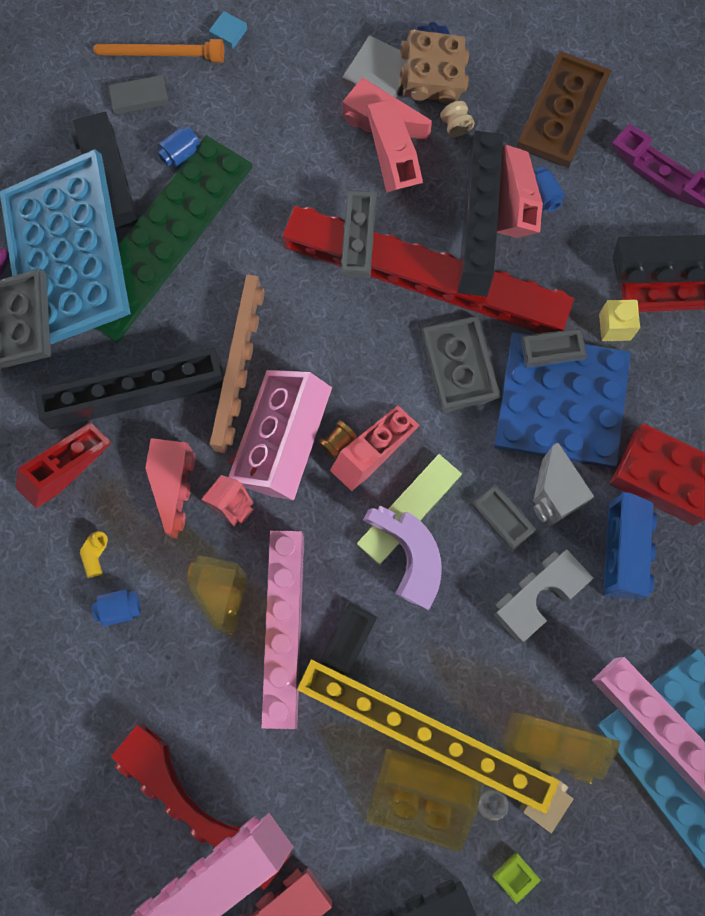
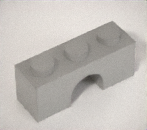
[493,550,593,644]

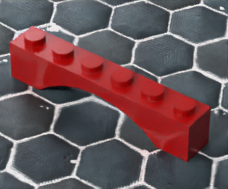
[111,724,292,890]

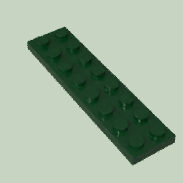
[94,135,252,344]

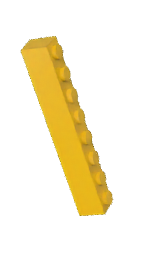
[297,659,560,814]

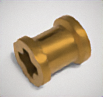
[318,420,358,460]

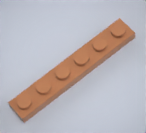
[210,275,264,453]

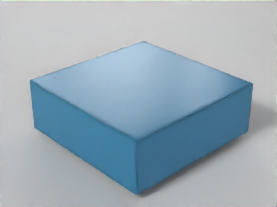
[209,11,247,49]

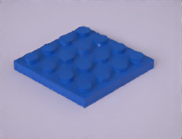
[494,332,631,469]

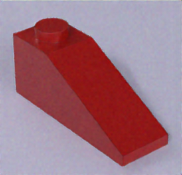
[16,422,111,509]

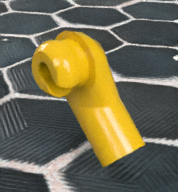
[80,531,108,578]

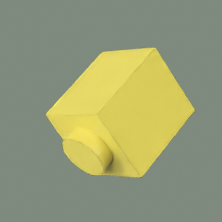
[599,300,640,341]

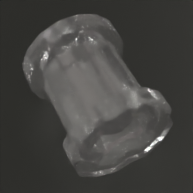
[478,783,508,820]

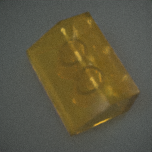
[187,555,249,637]
[501,712,620,784]
[365,749,482,852]

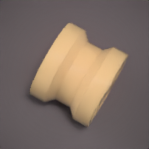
[440,101,475,138]

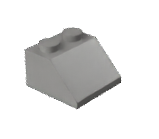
[533,443,594,526]

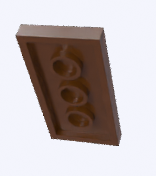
[516,51,612,168]

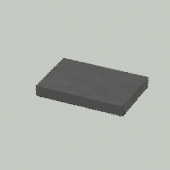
[0,269,51,369]
[420,315,501,413]

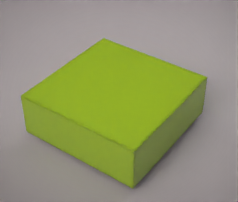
[492,852,541,904]

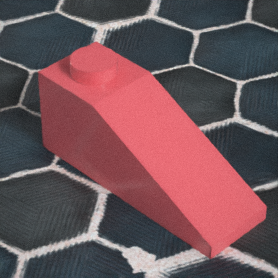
[342,77,432,140]

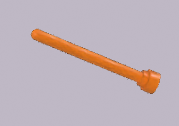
[93,39,224,63]

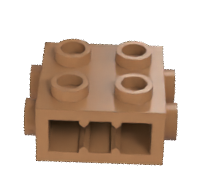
[399,30,469,104]

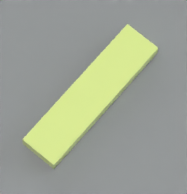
[357,454,462,565]

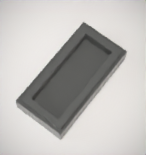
[109,75,169,115]
[520,328,587,368]
[471,483,537,551]

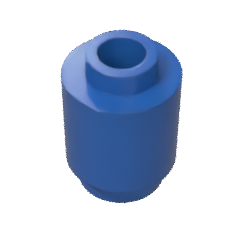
[157,127,201,168]
[534,166,565,212]
[92,589,141,627]

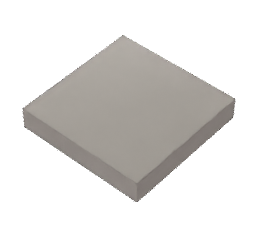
[342,35,404,98]

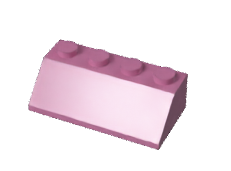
[229,370,332,500]

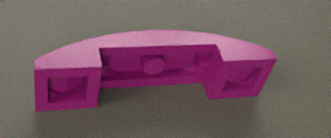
[611,123,705,208]

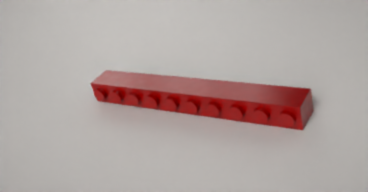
[282,206,574,334]

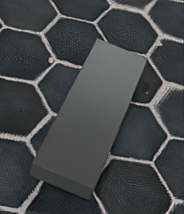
[340,190,377,278]

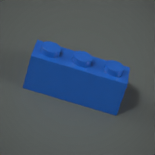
[603,492,657,600]

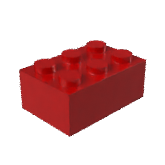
[609,423,705,526]

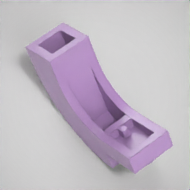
[363,506,442,610]

